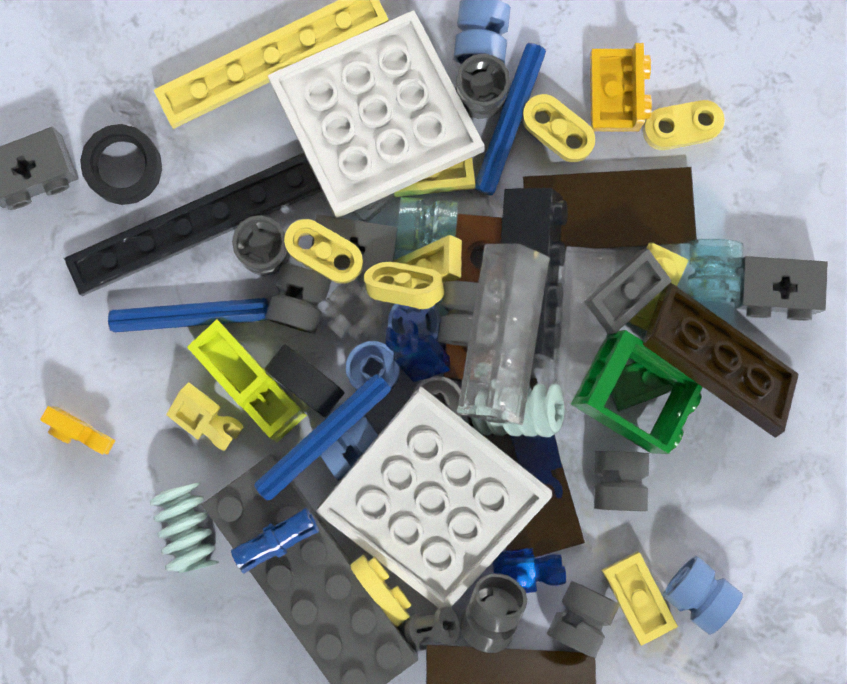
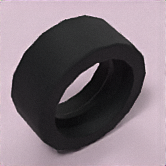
[80,124,162,205]
[265,344,345,417]

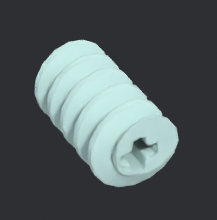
[471,383,565,437]
[150,482,219,573]

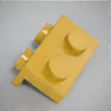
[590,43,652,132]

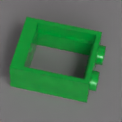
[571,330,703,454]

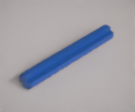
[475,43,546,196]
[108,298,269,333]
[254,374,391,501]

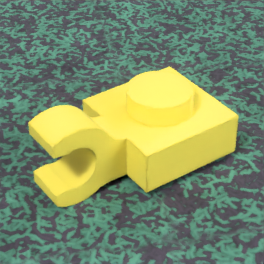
[166,382,244,451]

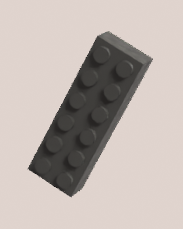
[201,455,418,684]

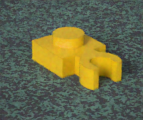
[40,406,116,455]

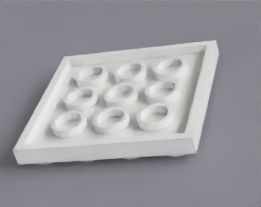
[268,10,484,219]
[316,386,552,608]

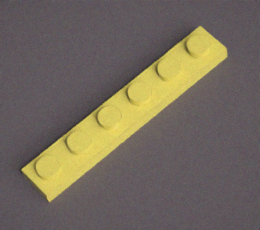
[154,0,389,129]

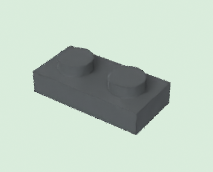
[584,249,671,334]

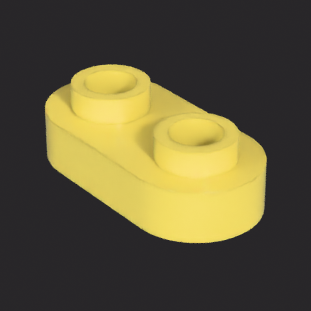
[522,94,595,162]
[643,100,725,150]
[284,219,363,284]
[364,262,444,309]
[350,555,412,627]

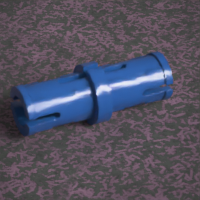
[231,508,319,574]

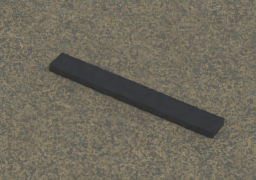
[64,153,322,296]

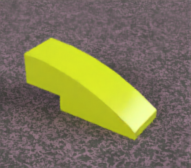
[187,320,307,443]

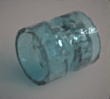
[396,197,458,251]
[687,239,744,303]

